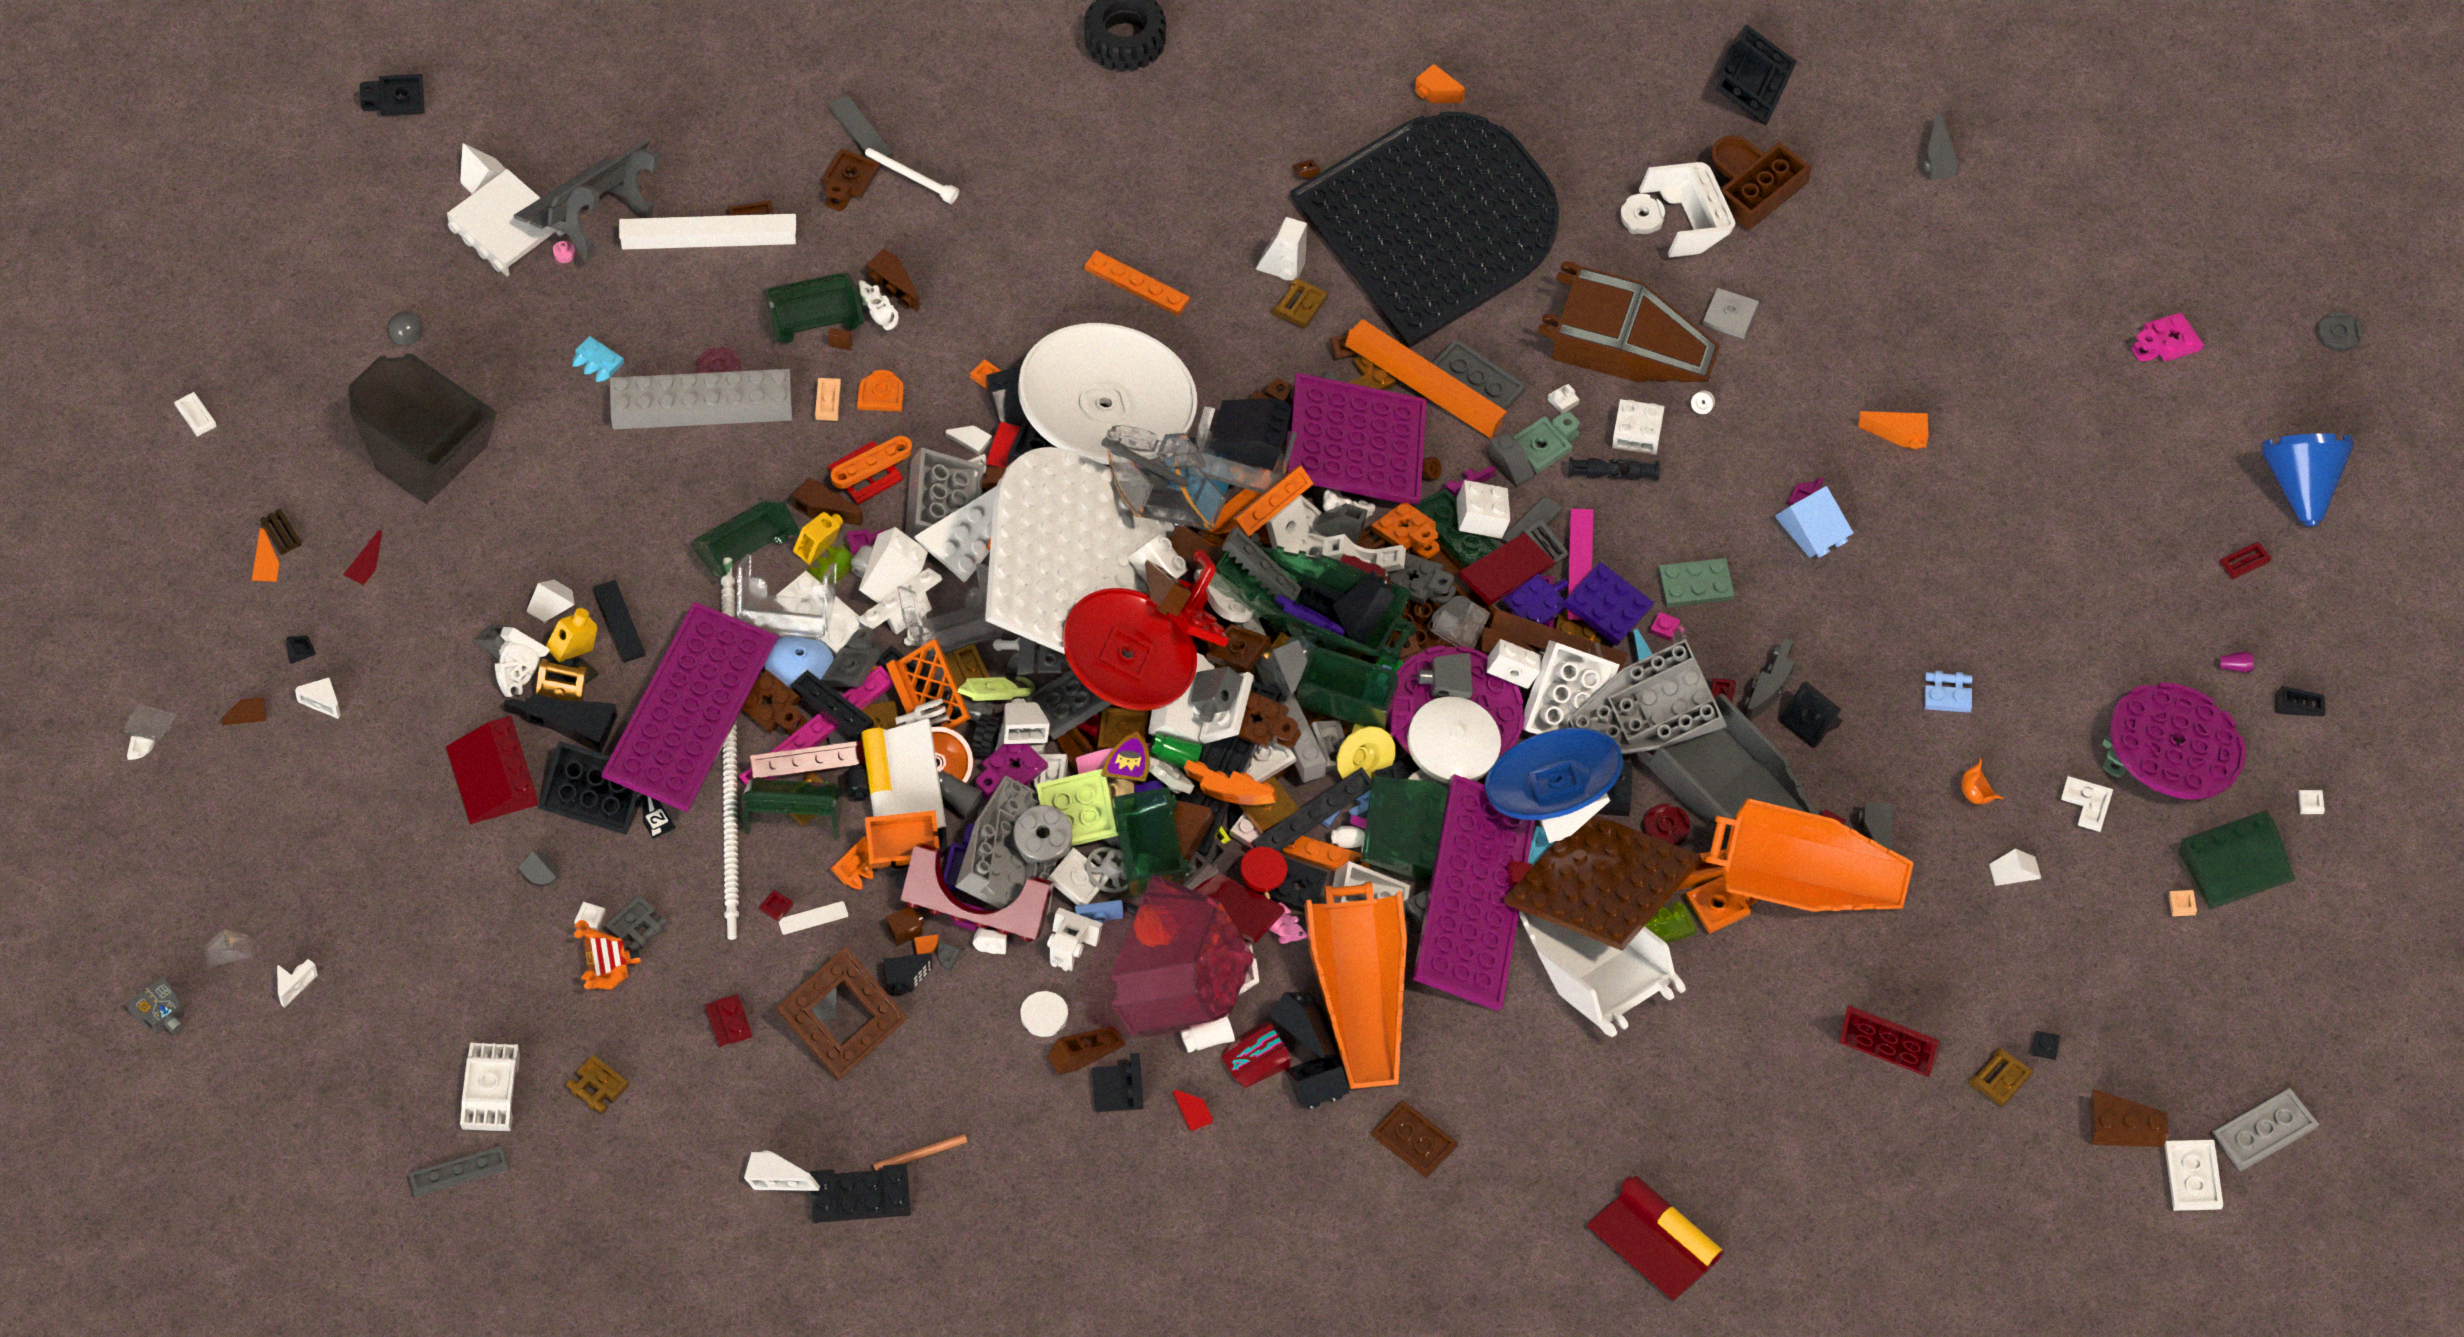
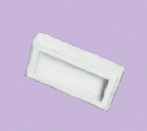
[174,392,217,437]

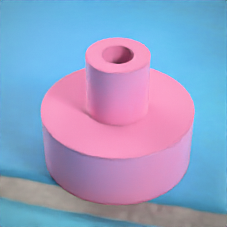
[553,241,576,263]

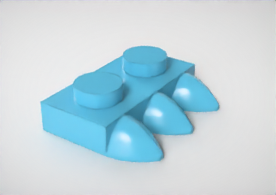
[572,336,624,382]

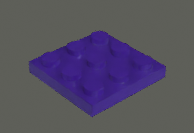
[1562,562,1654,646]

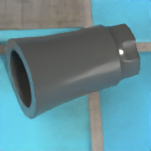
[943,687,996,723]
[938,770,984,818]

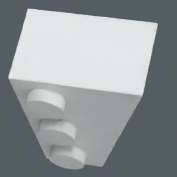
[1256,217,1307,281]

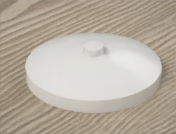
[1407,697,1501,784]

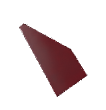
[343,530,382,586]

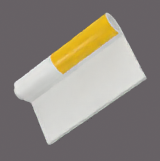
[861,719,946,829]

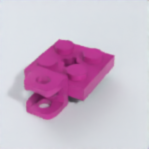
[2131,312,2204,362]

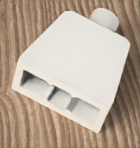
[1003,698,1050,744]

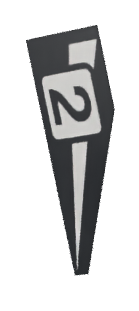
[642,795,676,839]

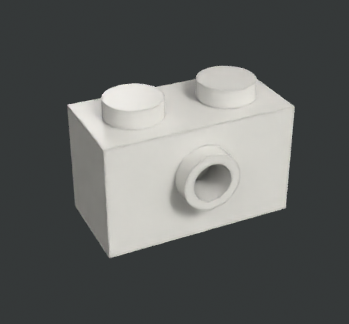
[1487,639,1542,689]

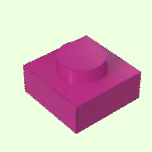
[1650,612,1680,642]

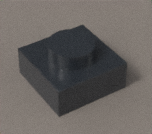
[2032,1031,2060,1060]

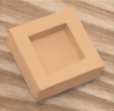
[2169,890,2197,916]

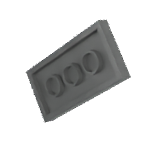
[1432,339,1526,411]

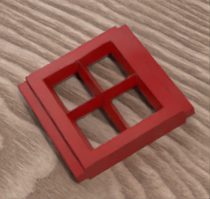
[828,441,903,505]

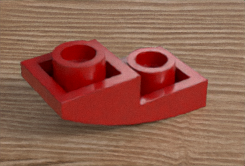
[986,422,1020,469]

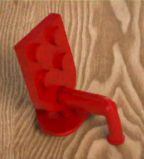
[1173,550,1229,647]

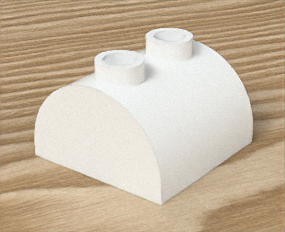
[1128,532,1189,585]

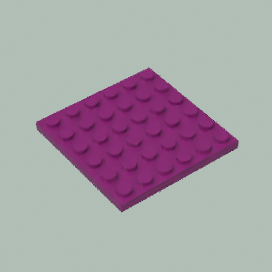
[1287,372,1427,506]

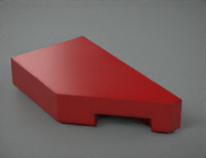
[1173,1090,1213,1131]

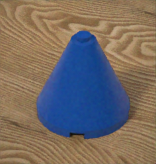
[2261,434,2354,527]

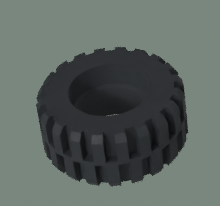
[1084,0,1166,72]

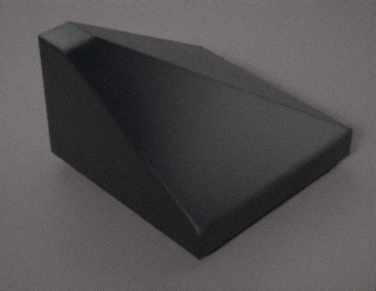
[287,636,316,664]

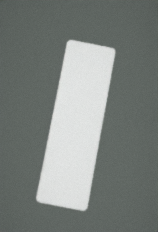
[779,901,848,935]

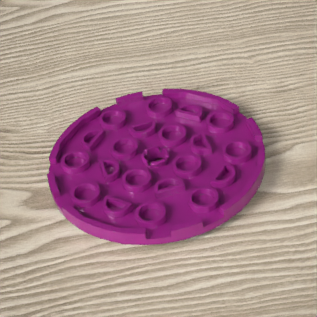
[1386,645,1524,759]
[2109,682,2246,799]

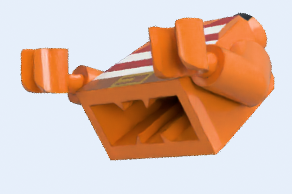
[574,920,641,990]

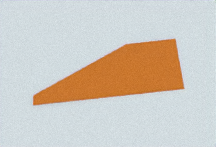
[252,528,279,582]

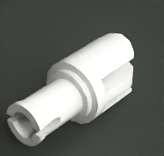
[895,698,949,727]

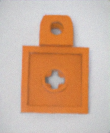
[1371,503,1440,559]
[1686,876,1760,934]

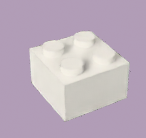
[1456,480,1510,539]

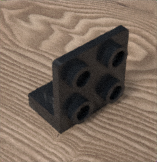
[1092,1053,1143,1112]

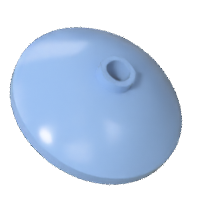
[765,634,834,690]

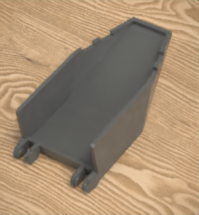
[1636,694,1816,829]

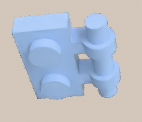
[1925,671,1972,713]

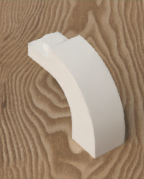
[1322,534,1406,576]

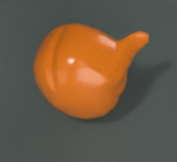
[1961,757,2004,805]

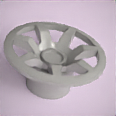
[1086,847,1133,893]

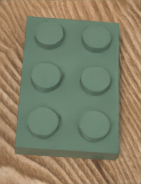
[1658,558,1734,608]

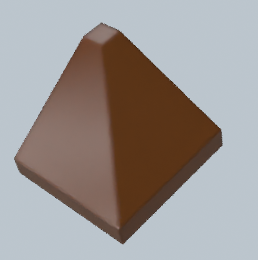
[1292,159,1320,179]

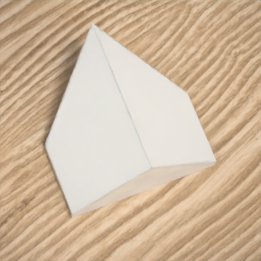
[460,143,506,194]
[526,580,575,624]

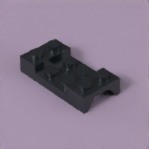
[810,1164,911,1223]

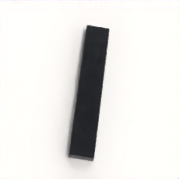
[1251,767,1375,852]

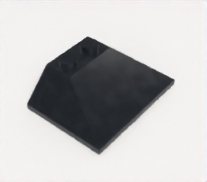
[1711,25,1797,125]

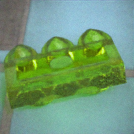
[806,546,854,591]
[1645,901,1697,944]

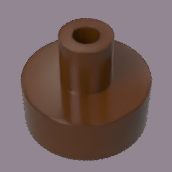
[1422,457,1441,480]

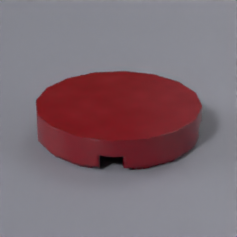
[1643,804,1690,846]

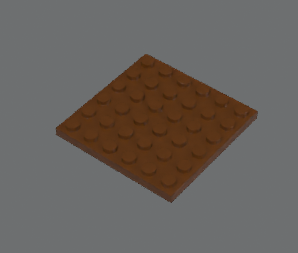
[1504,814,1702,951]

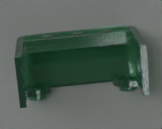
[690,500,800,578]
[742,777,842,839]

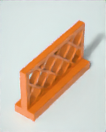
[886,639,971,730]

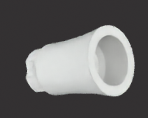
[1180,1010,1235,1053]

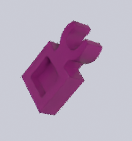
[846,529,885,554]

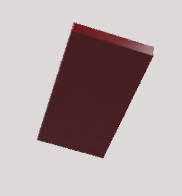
[1459,533,1555,606]
[1183,873,1285,944]

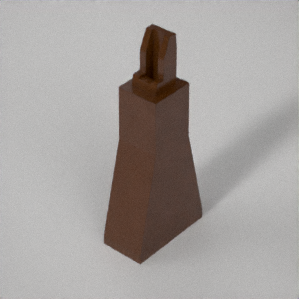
[1152,798,1215,907]

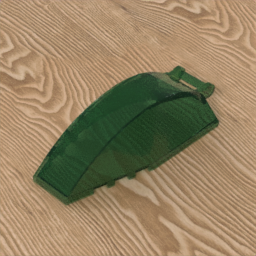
[1215,541,1417,663]

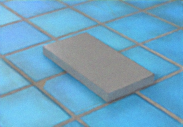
[2211,1088,2319,1172]

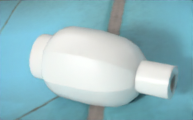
[1331,826,1374,848]

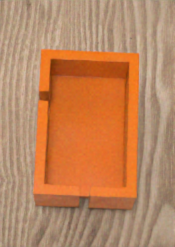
[865,810,939,869]

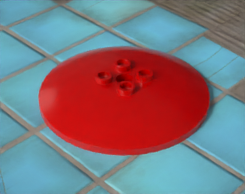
[1063,588,1197,711]

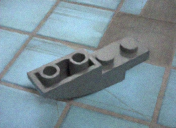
[1743,638,1795,721]

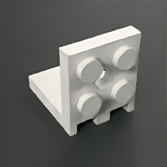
[1266,496,1330,578]

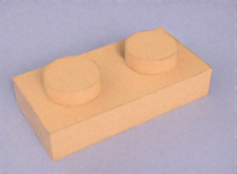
[815,378,841,421]

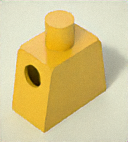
[793,512,843,566]
[546,608,598,662]

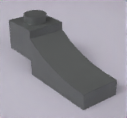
[1173,838,1238,901]

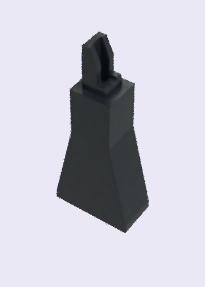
[503,693,618,753]

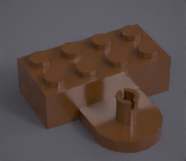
[1711,135,1811,231]

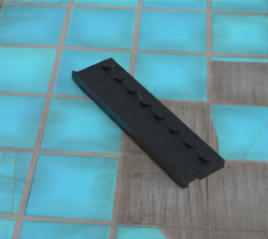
[1179,682,1281,856]

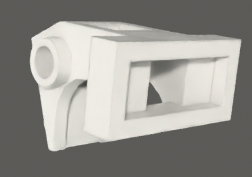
[1047,908,1103,971]

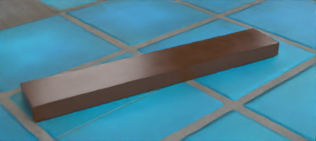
[1490,609,1628,673]

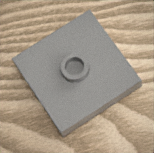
[1702,288,1759,339]

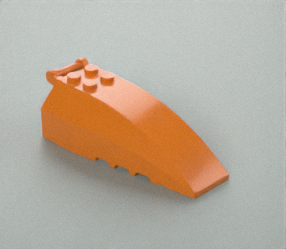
[1304,881,1407,1089]

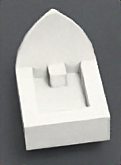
[973,927,1007,954]

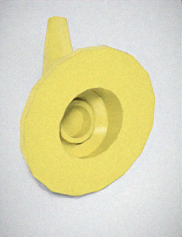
[1337,711,1396,783]

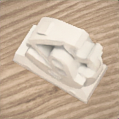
[495,627,550,697]

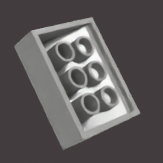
[905,447,984,538]

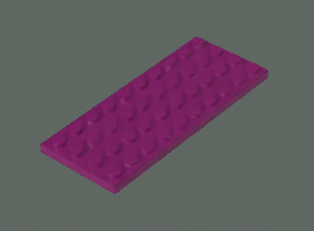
[602,601,778,812]
[1413,774,1535,1011]

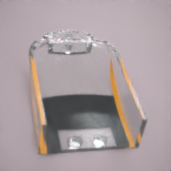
[1105,425,1227,529]

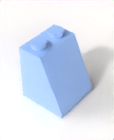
[1775,486,1853,558]

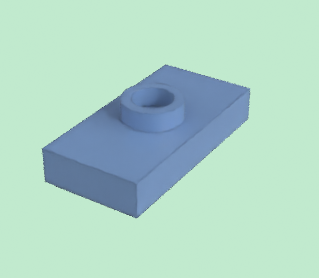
[1075,900,1123,923]

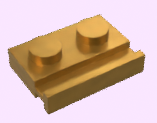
[944,644,990,687]

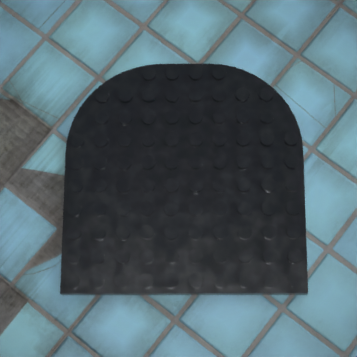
[1290,112,1559,348]

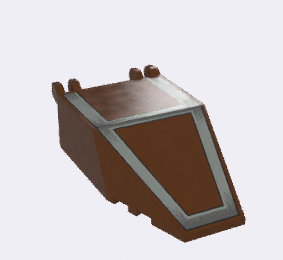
[1538,261,1720,382]

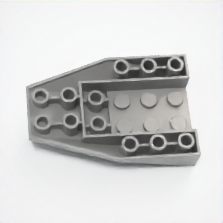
[1568,639,1727,754]
[955,775,1057,915]

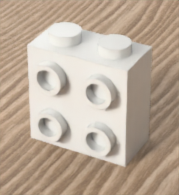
[1612,399,1664,455]

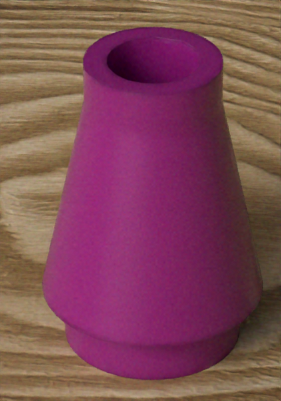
[2221,651,2254,673]

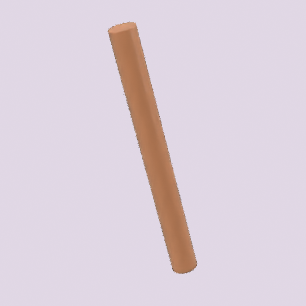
[873,1133,967,1171]

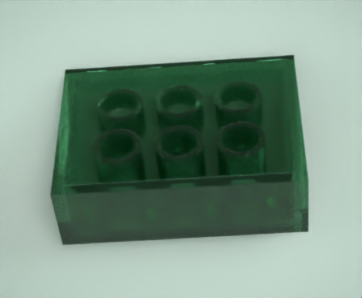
[1360,776,1448,881]
[2179,810,2295,909]

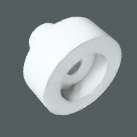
[1691,390,1715,414]

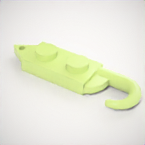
[957,676,1036,701]

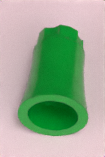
[1149,733,1202,772]

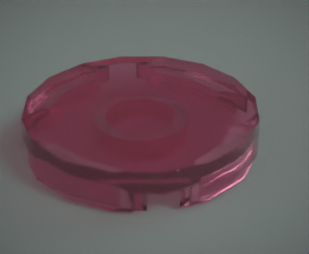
[696,347,741,373]

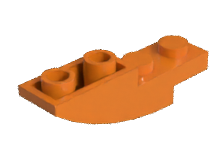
[1184,760,1277,805]

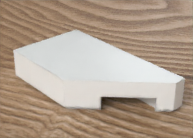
[945,425,992,456]

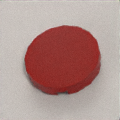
[1240,846,1287,892]

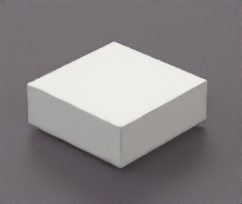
[2298,790,2325,814]
[574,902,606,931]

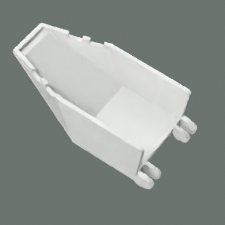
[1519,910,1686,1037]

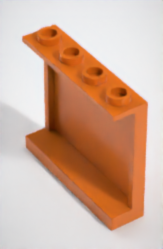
[1210,465,1313,540]

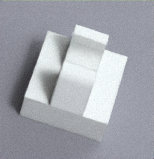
[1548,384,1580,414]

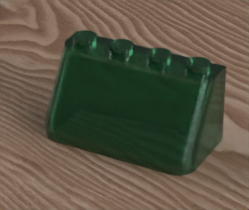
[1297,648,1398,731]

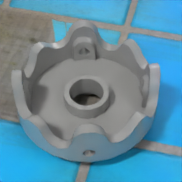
[1013,805,1073,865]

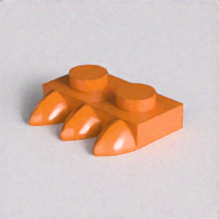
[830,836,883,890]

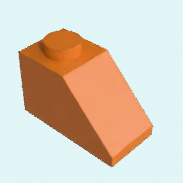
[1415,64,1465,103]

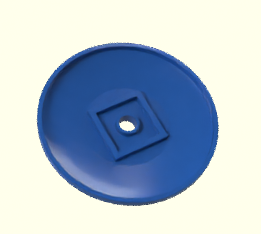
[1485,728,1623,820]

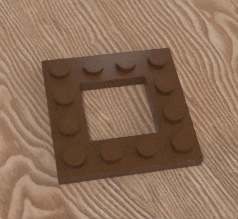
[775,946,908,1081]

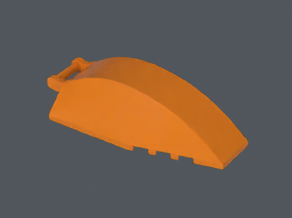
[1705,798,1914,912]

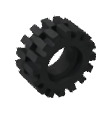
[972,714,1002,758]

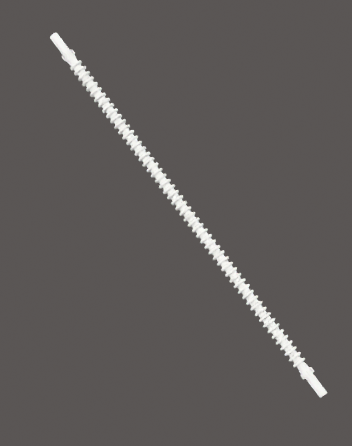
[721,558,739,940]

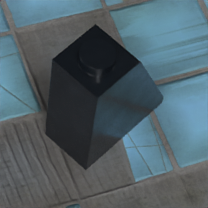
[1333,571,1395,646]

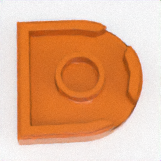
[857,370,904,412]

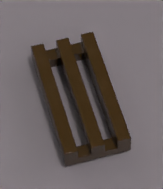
[260,508,302,555]

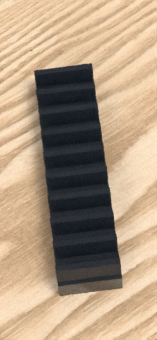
[791,670,874,741]

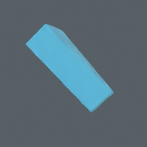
[1633,629,1653,662]

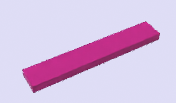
[1568,508,1593,620]

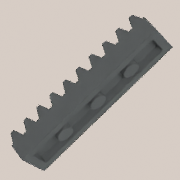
[1222,527,1302,607]

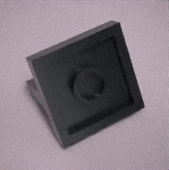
[1780,681,1843,747]

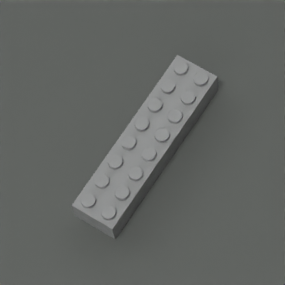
[610,369,792,429]

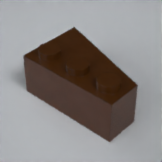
[2089,1089,2168,1147]

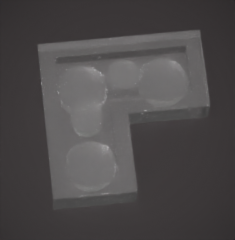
[1431,602,1490,649]

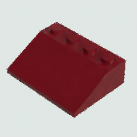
[446,716,538,824]
[1839,1005,1942,1078]

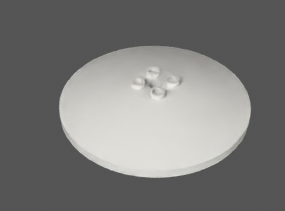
[1018,323,1197,465]

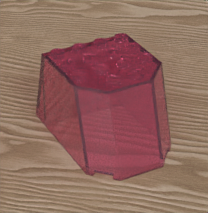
[1112,875,1254,1035]

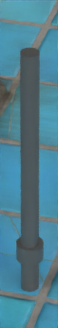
[1101,438,1188,487]

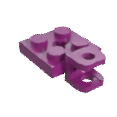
[976,743,1048,802]

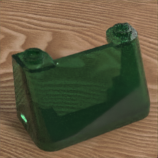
[1113,787,1190,897]

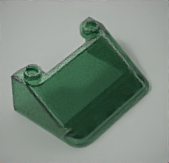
[763,273,864,343]

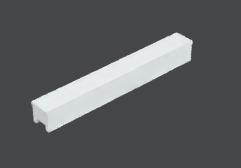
[619,214,796,249]

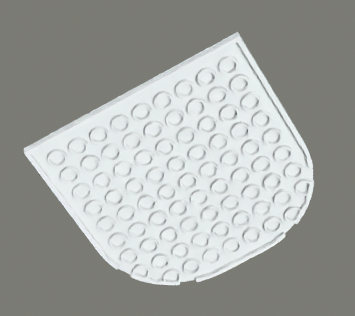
[985,447,1186,658]

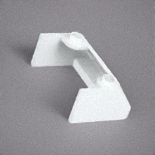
[1639,162,1735,257]

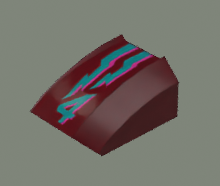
[1221,1021,1290,1088]

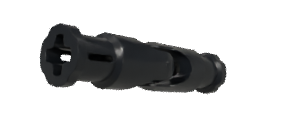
[1568,457,1660,481]

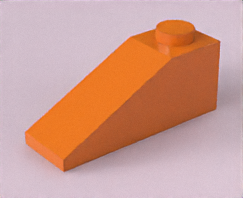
[1858,411,1928,449]

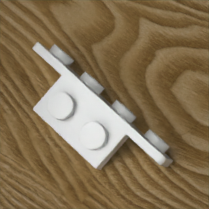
[859,568,942,635]

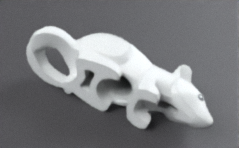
[859,280,899,330]

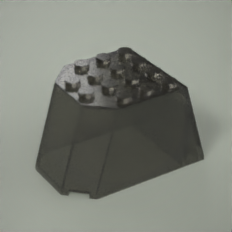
[349,353,497,505]

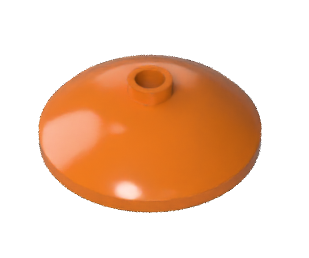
[931,727,973,783]

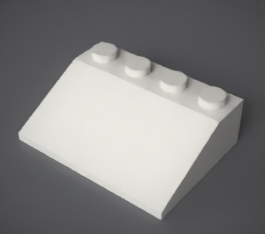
[1522,640,1619,735]

